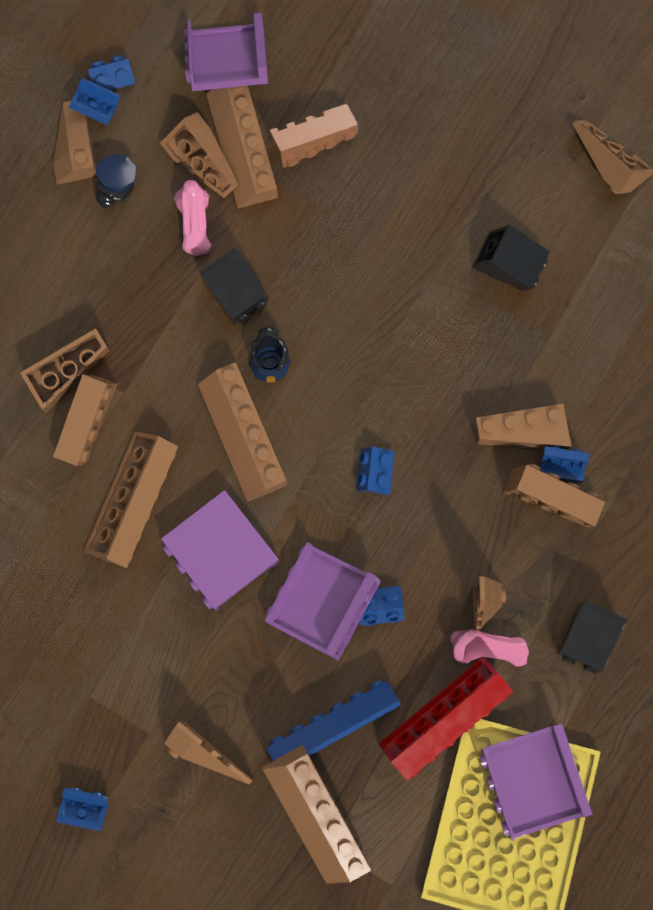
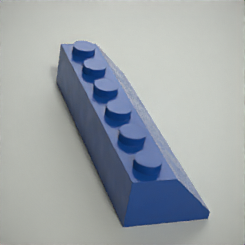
[267,680,401,761]

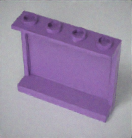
[184,13,268,91]
[161,490,280,611]
[264,542,381,661]
[479,724,593,840]

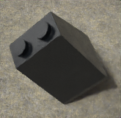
[472,225,550,291]
[200,248,269,325]
[558,601,627,674]

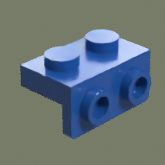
[88,55,135,90]
[69,78,120,125]
[540,445,589,483]
[356,446,395,495]
[360,586,405,626]
[56,787,109,831]

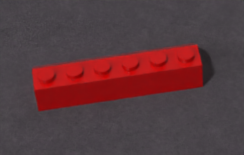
[379,657,513,781]

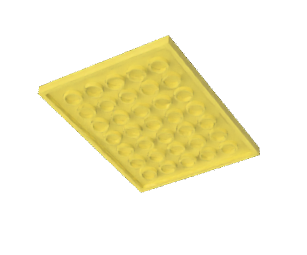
[421,719,600,910]

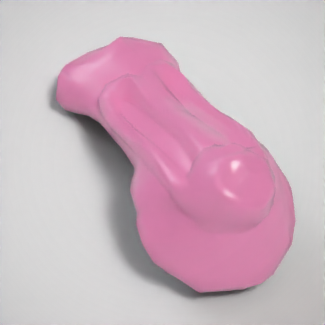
[174,180,212,256]
[450,629,529,667]

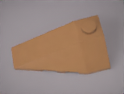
[53,101,97,185]
[160,112,238,198]
[573,120,653,194]
[473,576,506,630]
[164,722,254,784]

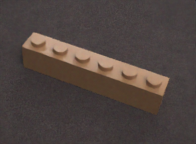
[206,86,278,209]
[198,362,288,502]
[83,432,178,568]
[262,745,371,884]

